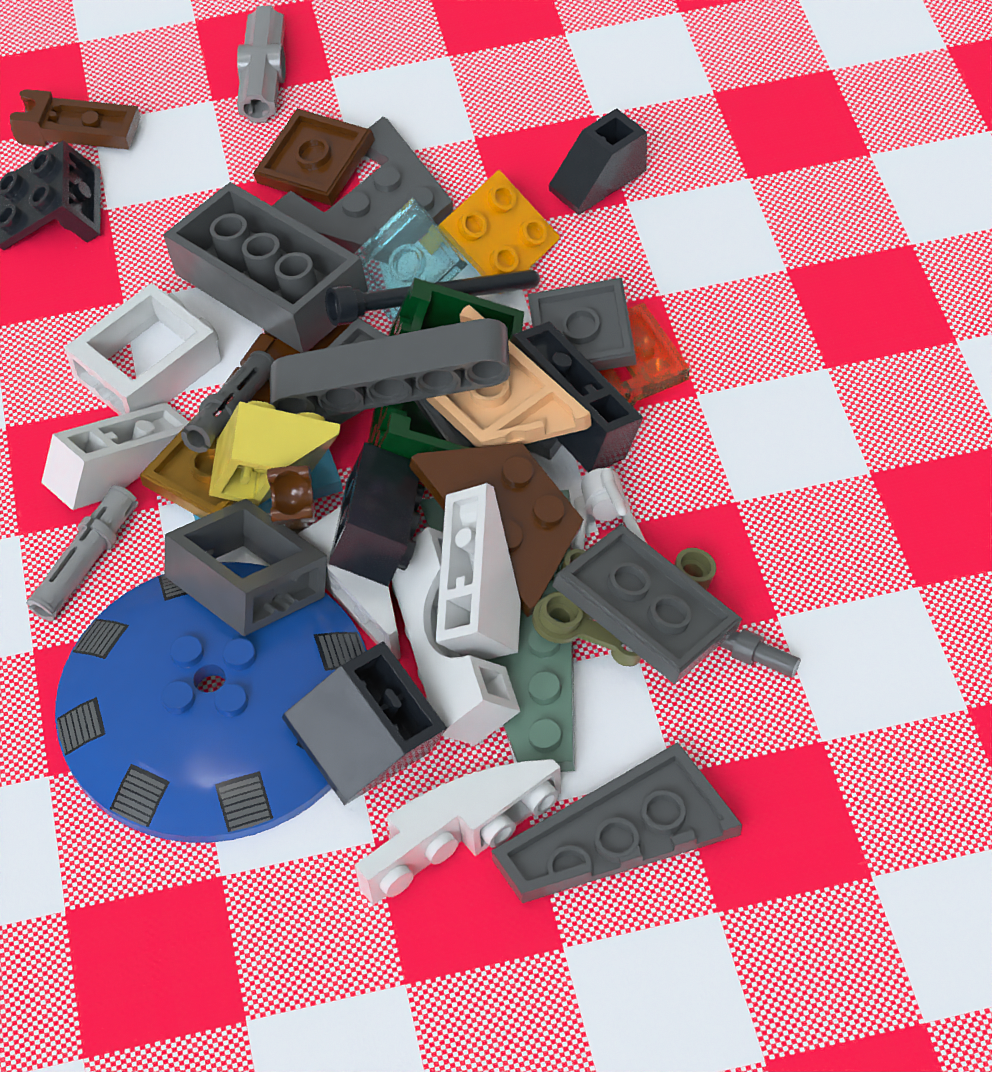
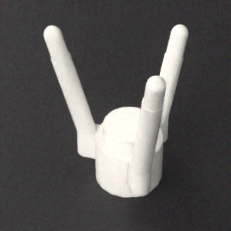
[572,468,647,550]

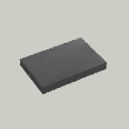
[552,524,742,685]

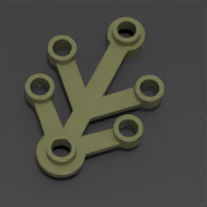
[532,548,716,667]

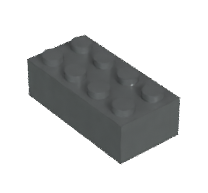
[163,182,368,353]

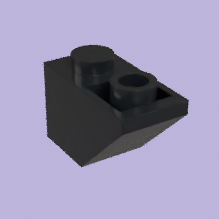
[549,108,647,215]

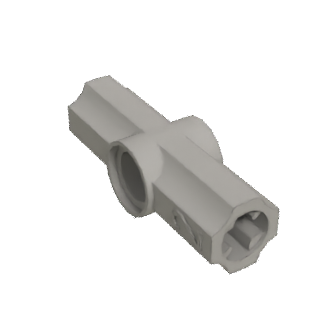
[237,6,286,123]

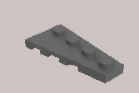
[491,742,742,903]

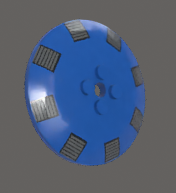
[55,562,367,843]

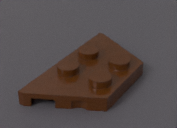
[410,443,584,617]

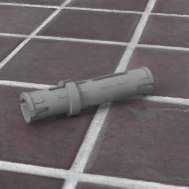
[26,485,139,622]

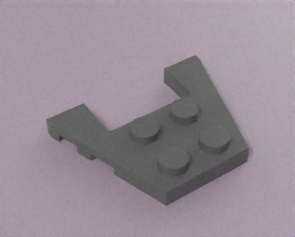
[272,116,453,266]

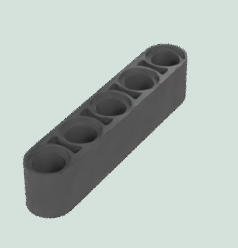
[270,318,510,417]

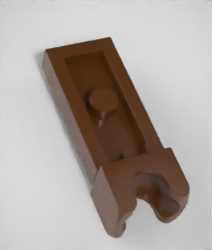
[10,89,141,150]
[267,465,315,534]

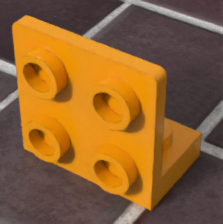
[421,170,560,294]

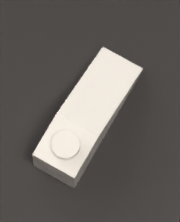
[41,402,189,510]
[436,483,521,660]
[298,506,401,660]

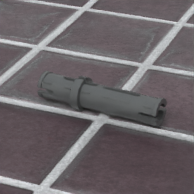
[181,351,274,453]

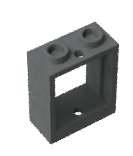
[164,499,327,636]

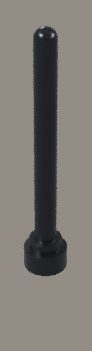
[325,270,540,326]

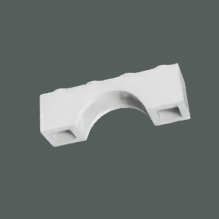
[392,527,520,745]

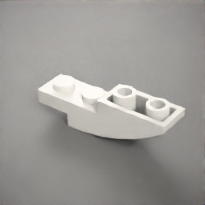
[354,759,561,905]

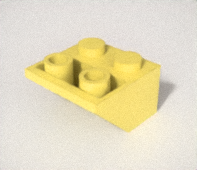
[209,401,340,506]

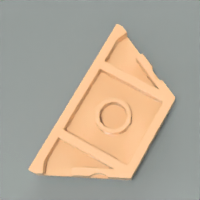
[426,305,592,447]

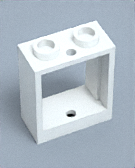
[64,283,221,415]

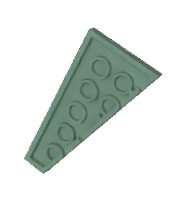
[420,489,575,772]

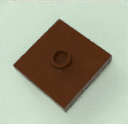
[253,108,375,206]

